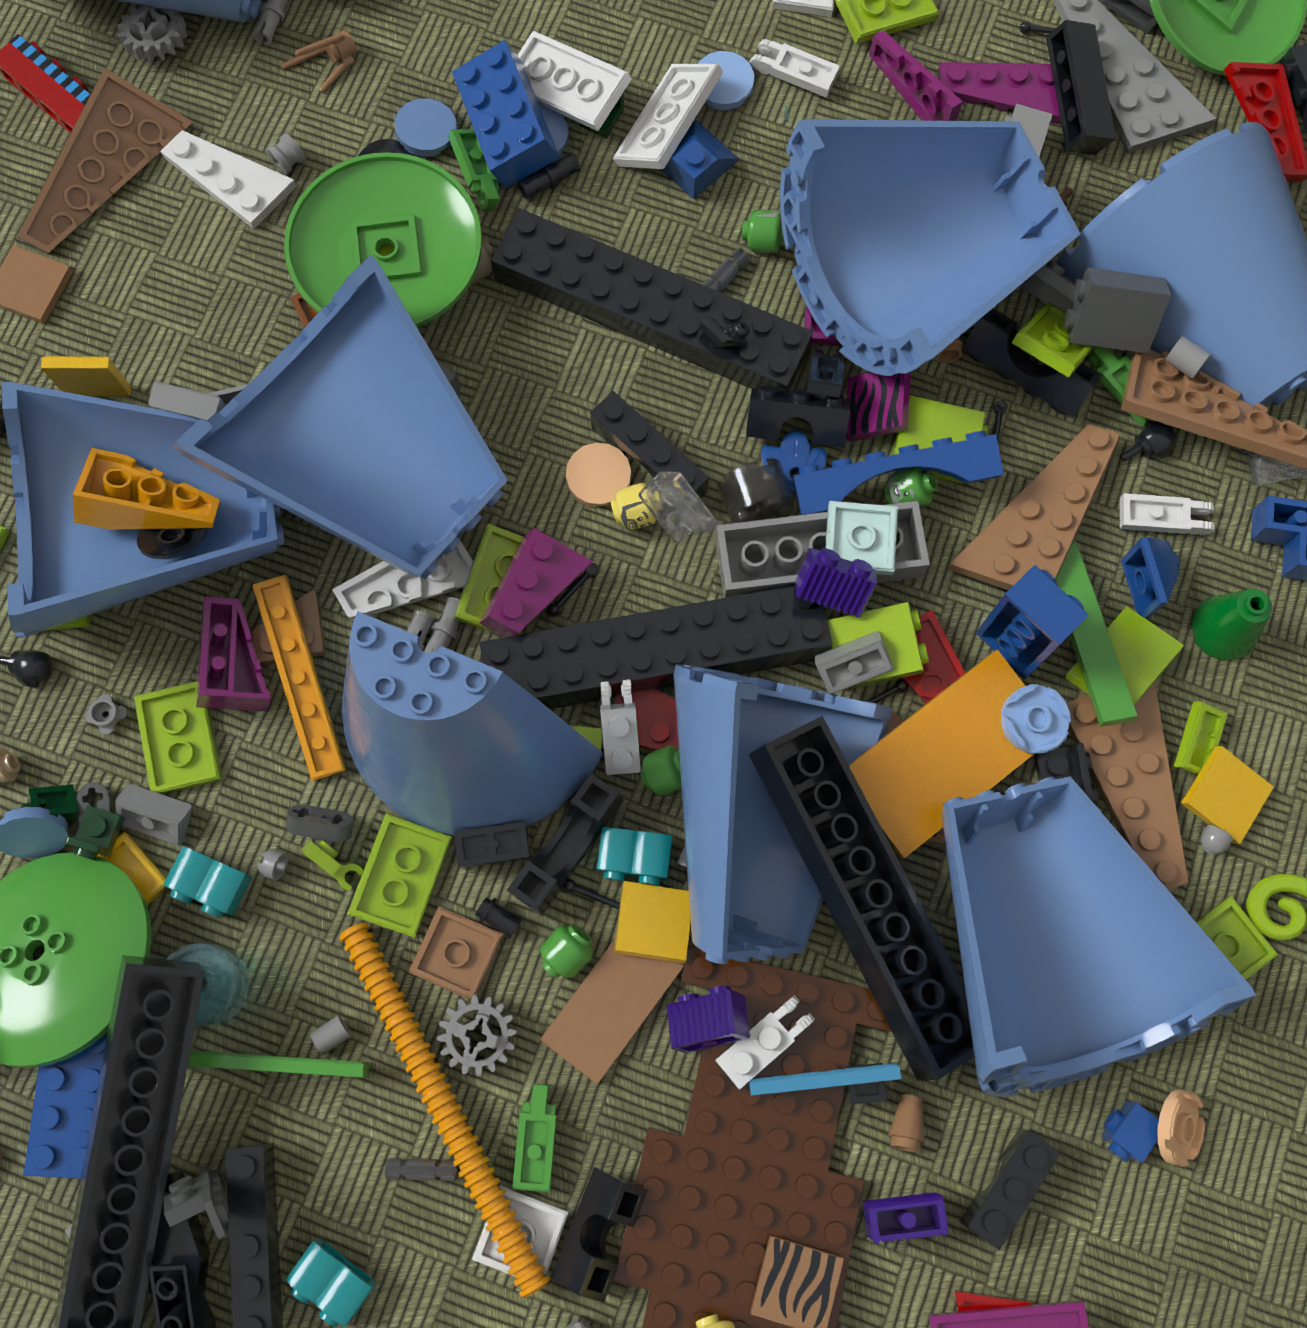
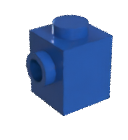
[1101,1101,1159,1163]

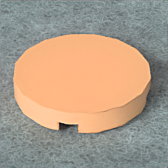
[566,443,631,508]
[1158,1089,1205,1167]

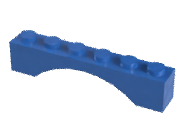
[793,430,1004,515]

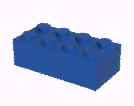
[452,40,560,189]
[975,565,1089,680]
[23,1032,108,1179]

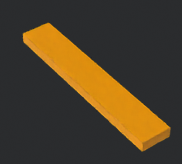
[252,575,347,781]

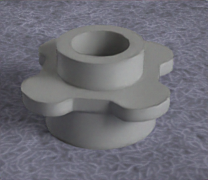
[85,694,127,735]

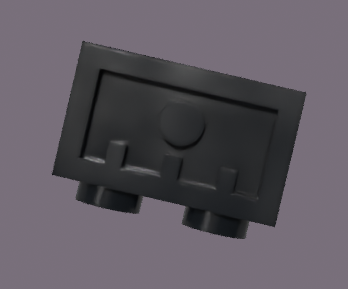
[1034,743,1098,806]

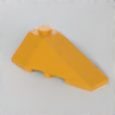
[73,448,220,530]

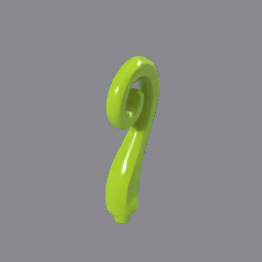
[1246,874,1307,941]

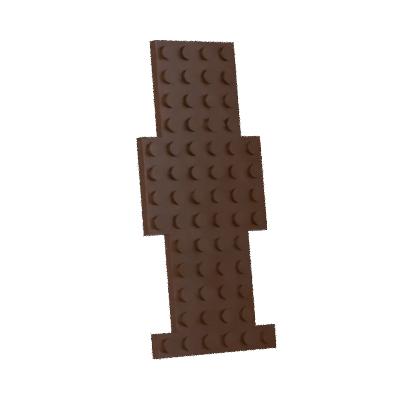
[614,946,892,1328]

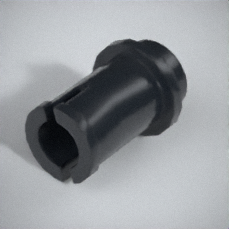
[475,897,522,938]

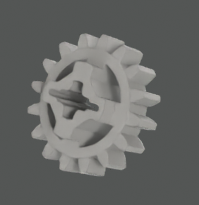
[117,5,188,62]
[437,994,517,1076]

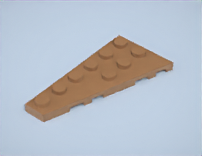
[950,424,1120,590]
[1067,682,1188,891]

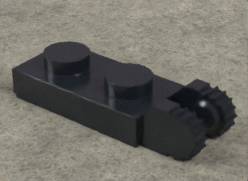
[807,347,845,399]

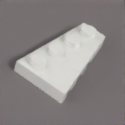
[160,130,297,229]
[332,537,473,621]

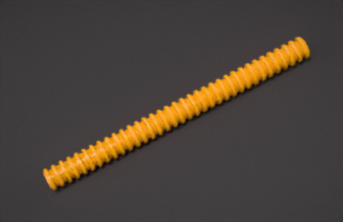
[339,922,551,1298]

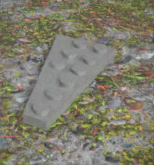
[1054,0,1216,153]

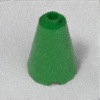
[1191,589,1272,660]

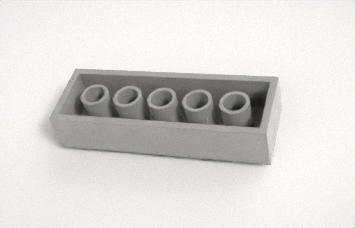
[715,501,930,598]

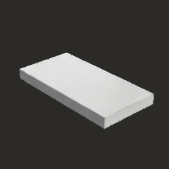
[517,31,632,131]
[613,64,723,169]

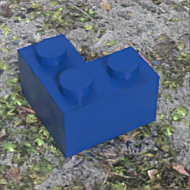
[1251,496,1307,581]

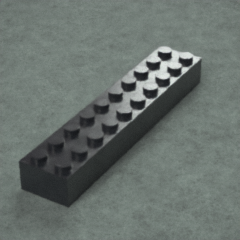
[491,208,814,392]
[479,585,833,709]
[749,716,975,1081]
[53,955,205,1328]

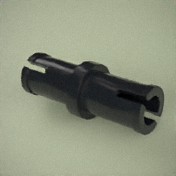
[518,152,581,201]

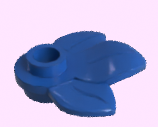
[761,429,827,493]

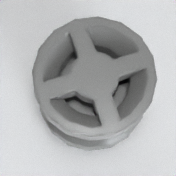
[265,133,306,175]

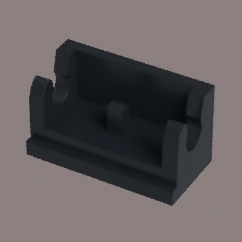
[454,821,532,869]

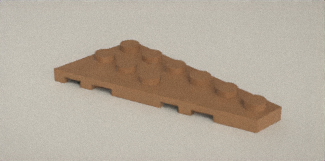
[17,68,193,254]
[1121,349,1307,469]

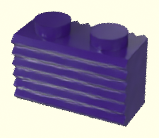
[795,548,877,618]
[667,986,751,1053]
[862,1192,949,1244]

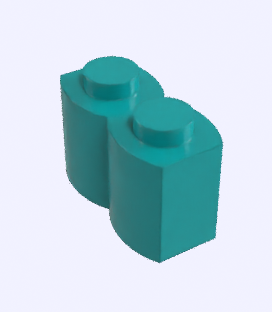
[597,827,673,886]
[163,846,252,919]
[286,1238,378,1327]

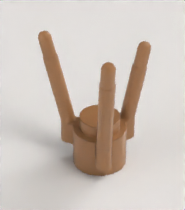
[281,30,358,93]

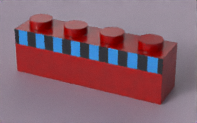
[0,34,91,134]

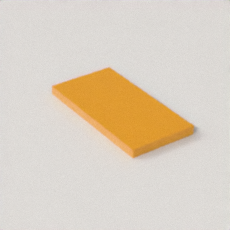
[848,650,1046,859]

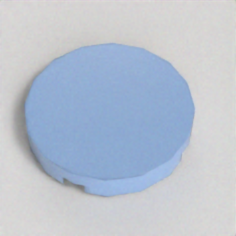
[698,51,754,111]
[1001,684,1071,754]

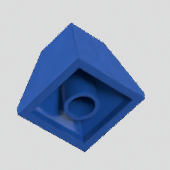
[661,119,738,200]
[1120,537,1180,620]

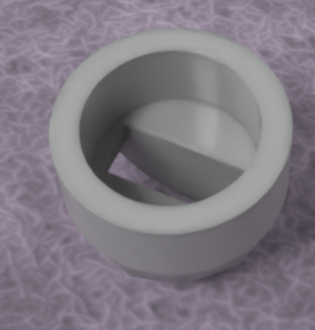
[1201,824,1233,855]
[257,850,288,881]

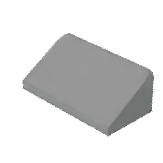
[148,382,226,420]
[814,631,894,695]
[116,784,192,846]

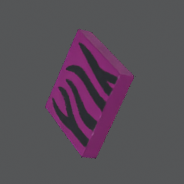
[846,372,911,442]

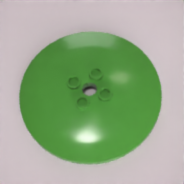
[1149,0,1307,76]
[284,152,482,328]
[0,853,152,1068]

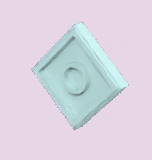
[825,501,898,575]

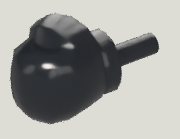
[1120,421,1177,462]
[0,650,51,688]

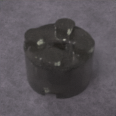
[717,458,794,524]

